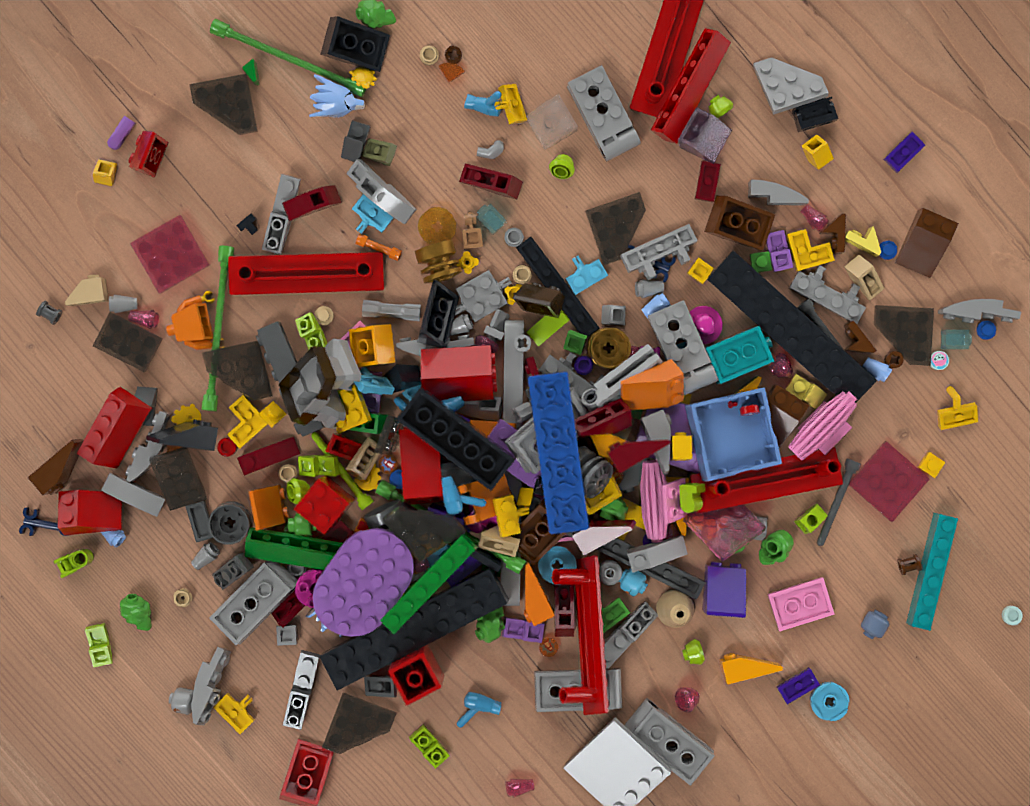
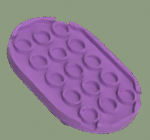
[313,528,414,636]

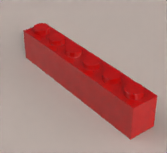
[651,28,731,144]

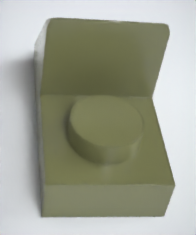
[362,138,397,166]

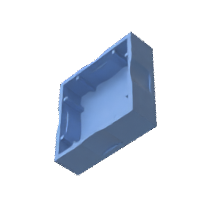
[685,387,782,481]

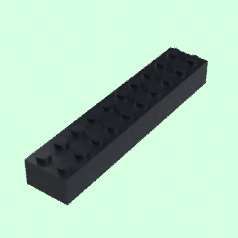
[707,250,877,403]
[319,567,509,691]

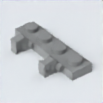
[620,224,698,280]
[789,265,866,324]
[539,352,605,399]

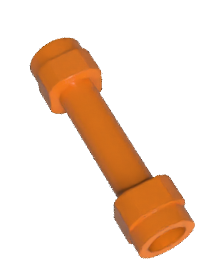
[355,233,402,261]

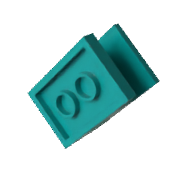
[705,326,774,384]

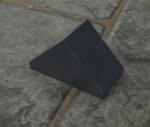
[382,364,422,395]

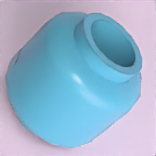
[619,568,648,596]

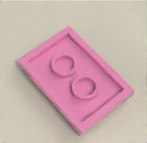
[767,577,834,631]

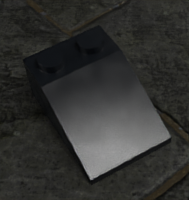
[320,16,390,72]
[146,419,218,451]

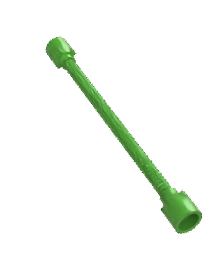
[210,19,366,97]
[201,245,234,412]
[375,480,526,574]

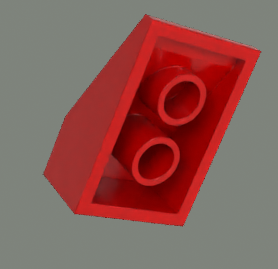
[129,131,169,178]
[58,490,122,536]
[279,739,334,806]

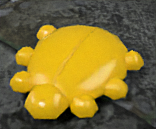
[349,67,377,89]
[171,404,201,425]
[354,464,381,491]

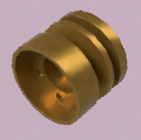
[415,240,462,284]
[587,328,631,368]

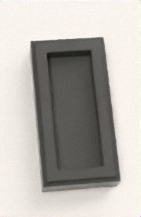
[185,500,213,543]

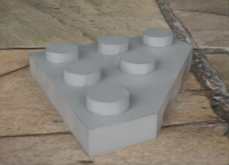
[753,57,829,115]

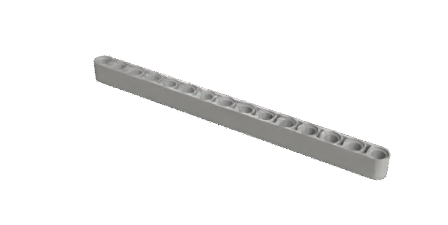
[501,320,524,606]

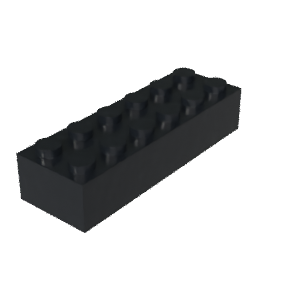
[396,386,515,491]

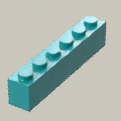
[906,512,958,631]

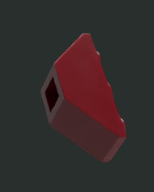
[282,185,342,221]

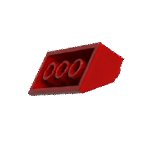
[76,387,152,469]

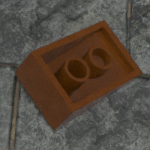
[704,195,776,251]
[895,208,959,278]
[767,385,810,448]
[27,439,84,495]
[511,497,567,566]

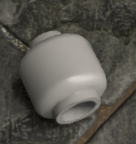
[599,559,622,585]
[169,687,194,715]

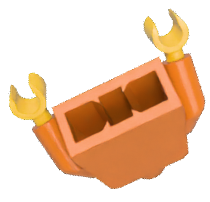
[166,291,225,350]

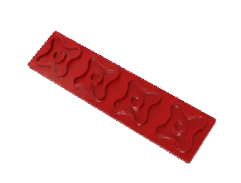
[629,0,704,118]
[228,252,384,295]
[690,447,843,513]
[552,555,609,715]

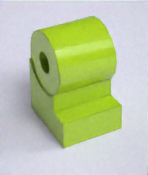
[679,483,705,513]
[794,504,828,534]

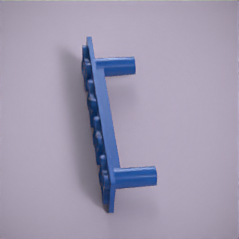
[528,372,589,534]

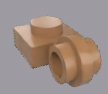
[462,211,483,249]

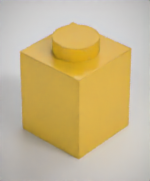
[802,134,834,170]
[670,432,692,461]

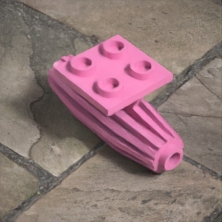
[788,392,857,460]
[640,460,687,543]

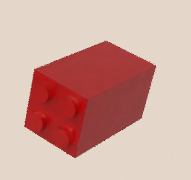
[421,345,497,402]
[399,427,444,505]
[294,476,356,534]
[388,645,445,706]

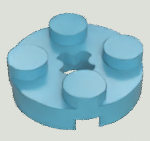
[538,546,577,585]
[810,681,849,721]

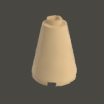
[656,589,695,628]

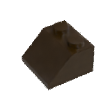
[513,283,565,318]

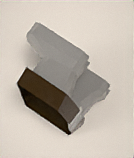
[279,339,361,429]

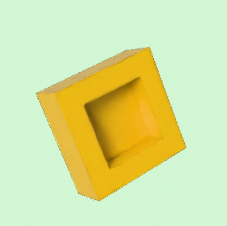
[687,257,714,284]
[259,401,287,428]
[917,452,946,478]

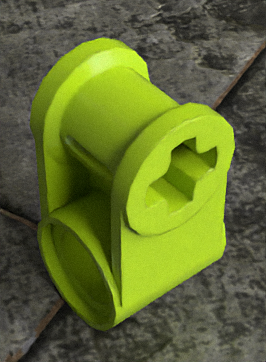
[53,548,94,578]

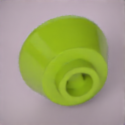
[708,95,733,120]
[549,154,575,179]
[286,478,310,504]
[682,639,705,665]

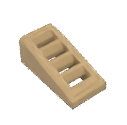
[345,437,384,480]

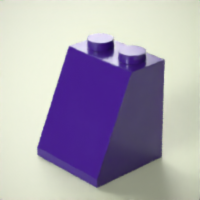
[702,561,746,618]

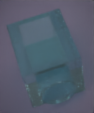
[477,204,506,236]
[941,330,972,350]

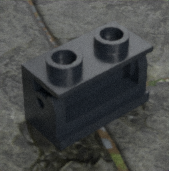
[792,97,838,133]

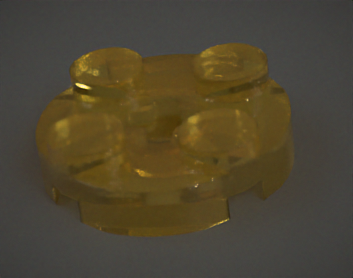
[418,207,457,245]

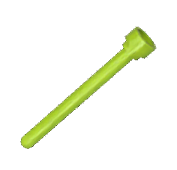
[311,432,374,510]

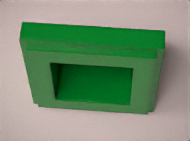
[242,59,259,86]

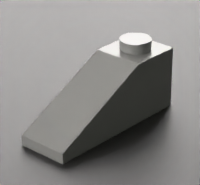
[640,410,672,475]
[627,535,688,573]

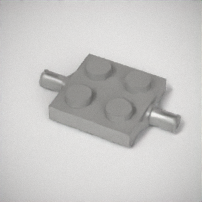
[455,270,512,322]

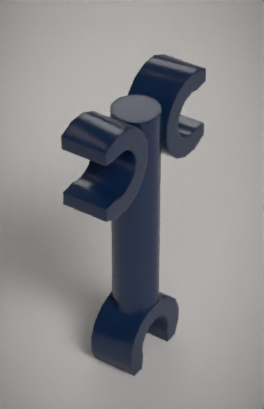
[627,245,676,283]
[19,507,69,536]

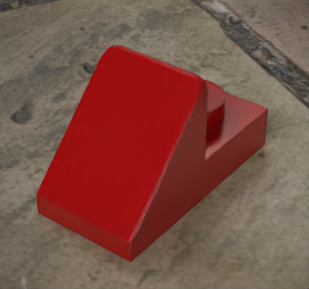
[325,433,363,460]

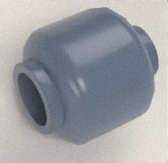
[861,610,890,639]

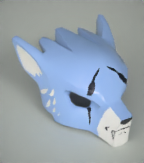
[309,74,365,118]

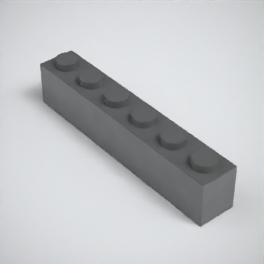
[256,321,325,437]

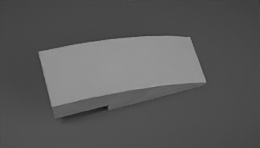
[748,180,809,205]
[456,397,503,421]
[101,472,165,517]

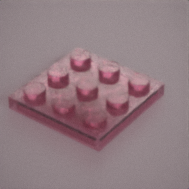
[130,215,210,294]
[849,441,929,522]
[683,504,766,562]

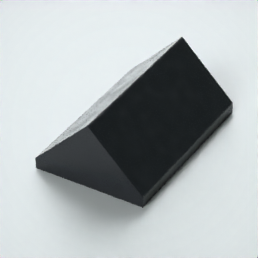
[417,280,459,348]

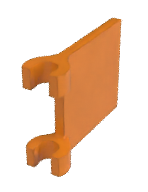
[457,474,511,525]

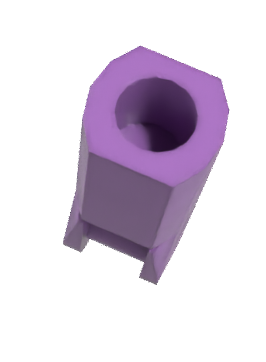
[107,116,136,150]

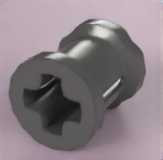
[36,301,62,325]

